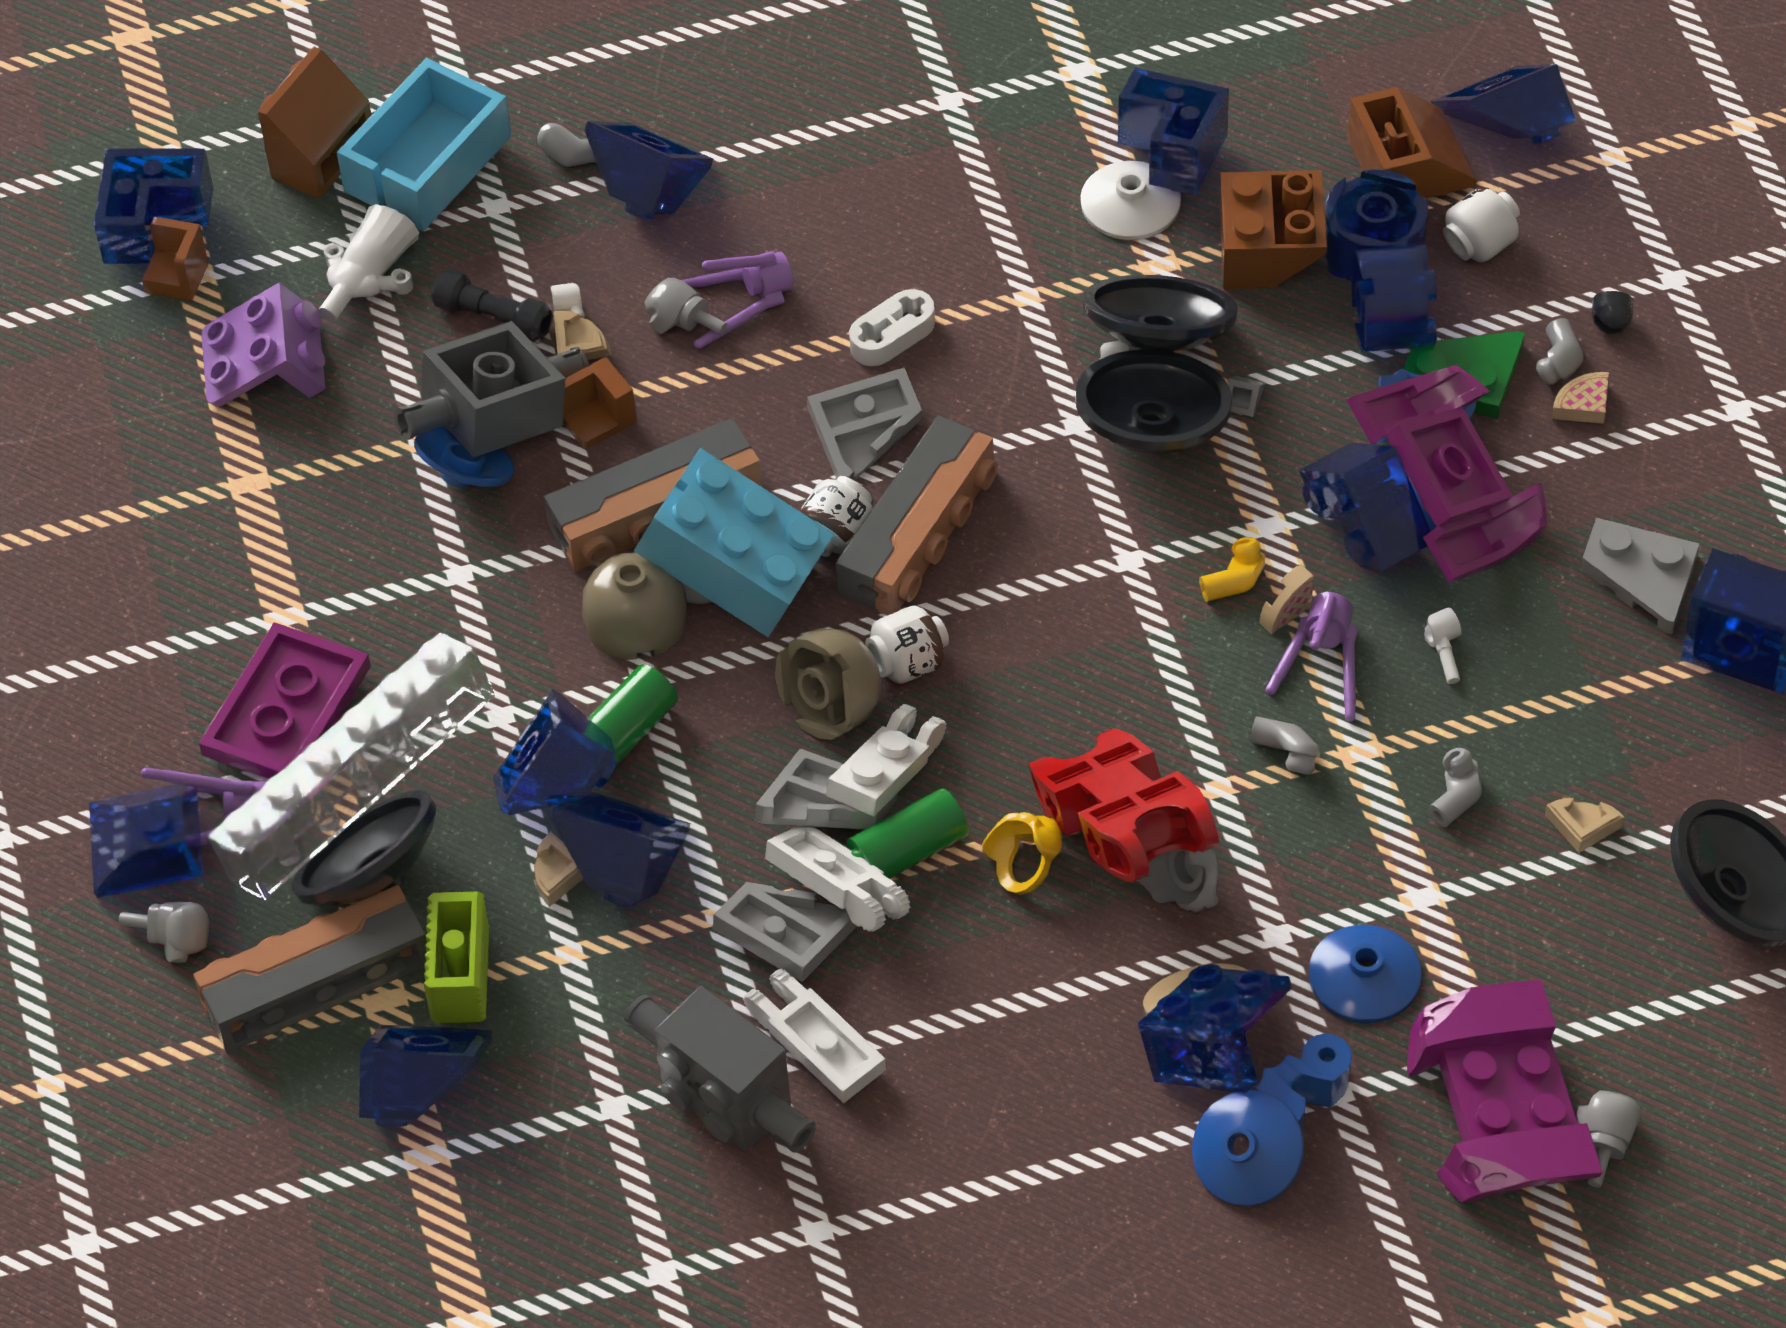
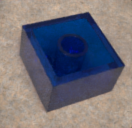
[1681,548,1786,695]

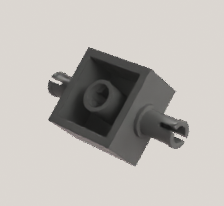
[394,321,589,457]
[624,985,816,1153]

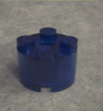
[1325,169,1428,290]
[1351,245,1437,352]

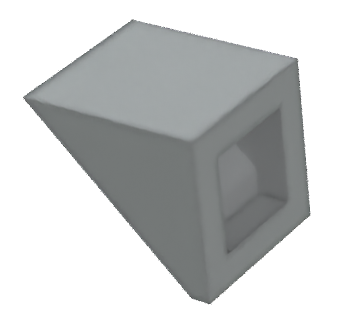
[1228,376,1266,417]

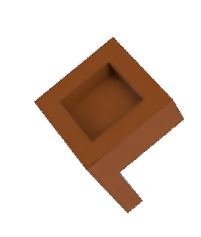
[142,217,209,301]
[563,357,637,448]

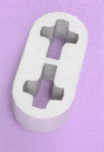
[849,289,935,366]

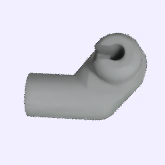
[537,123,609,167]
[1536,318,1584,385]
[1250,716,1320,775]
[1428,748,1482,827]

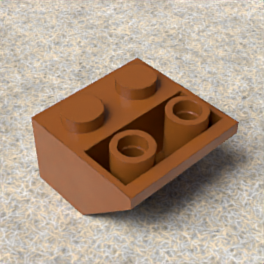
[258,46,372,199]
[1348,86,1477,210]
[1219,170,1327,289]

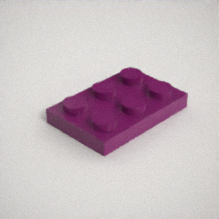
[199,622,371,789]

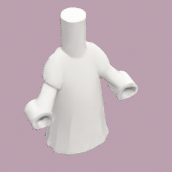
[318,204,419,322]

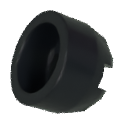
[1592,291,1633,334]

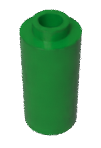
[568,664,678,776]
[847,788,969,879]

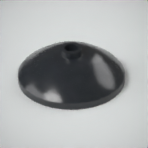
[1083,275,1238,351]
[1075,349,1232,453]
[292,790,436,906]
[1670,799,1786,947]

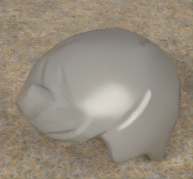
[1137,849,1218,913]

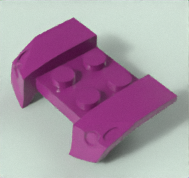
[1346,365,1547,583]
[1407,980,1603,1203]

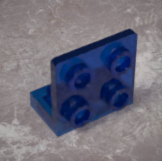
[1138,964,1292,1094]

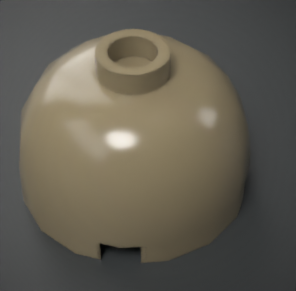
[582,552,688,660]
[775,628,881,740]

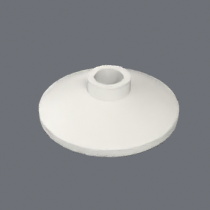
[1081,161,1181,240]

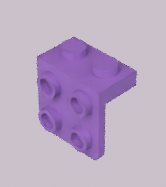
[202,283,325,407]

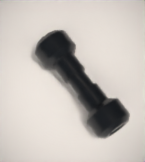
[431,269,553,342]

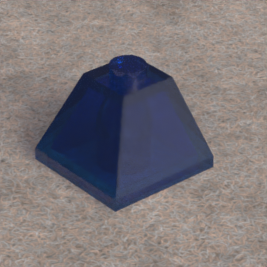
[1431,64,1576,144]
[584,121,714,220]
[493,689,617,815]
[89,784,203,898]
[550,791,691,906]
[359,1025,492,1128]

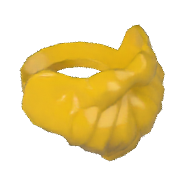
[982,812,1063,895]

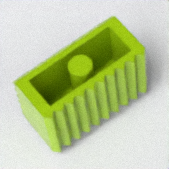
[423,891,489,1024]

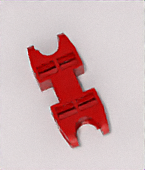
[1028,728,1220,883]

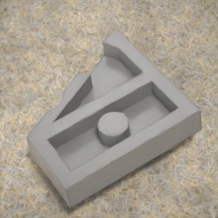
[807,368,922,481]
[1581,518,1699,634]
[754,749,898,829]
[713,882,857,982]

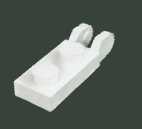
[826,704,947,817]
[765,826,911,932]
[743,968,886,1103]

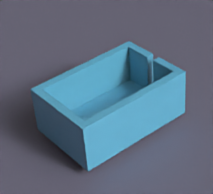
[337,57,512,232]
[634,448,834,637]

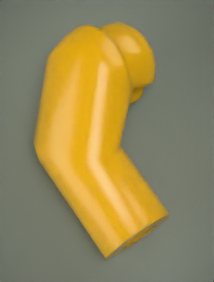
[1199,537,1265,602]

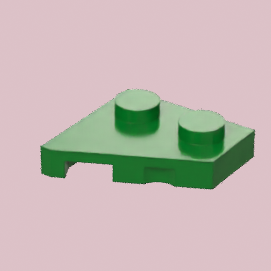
[1404,331,1525,419]

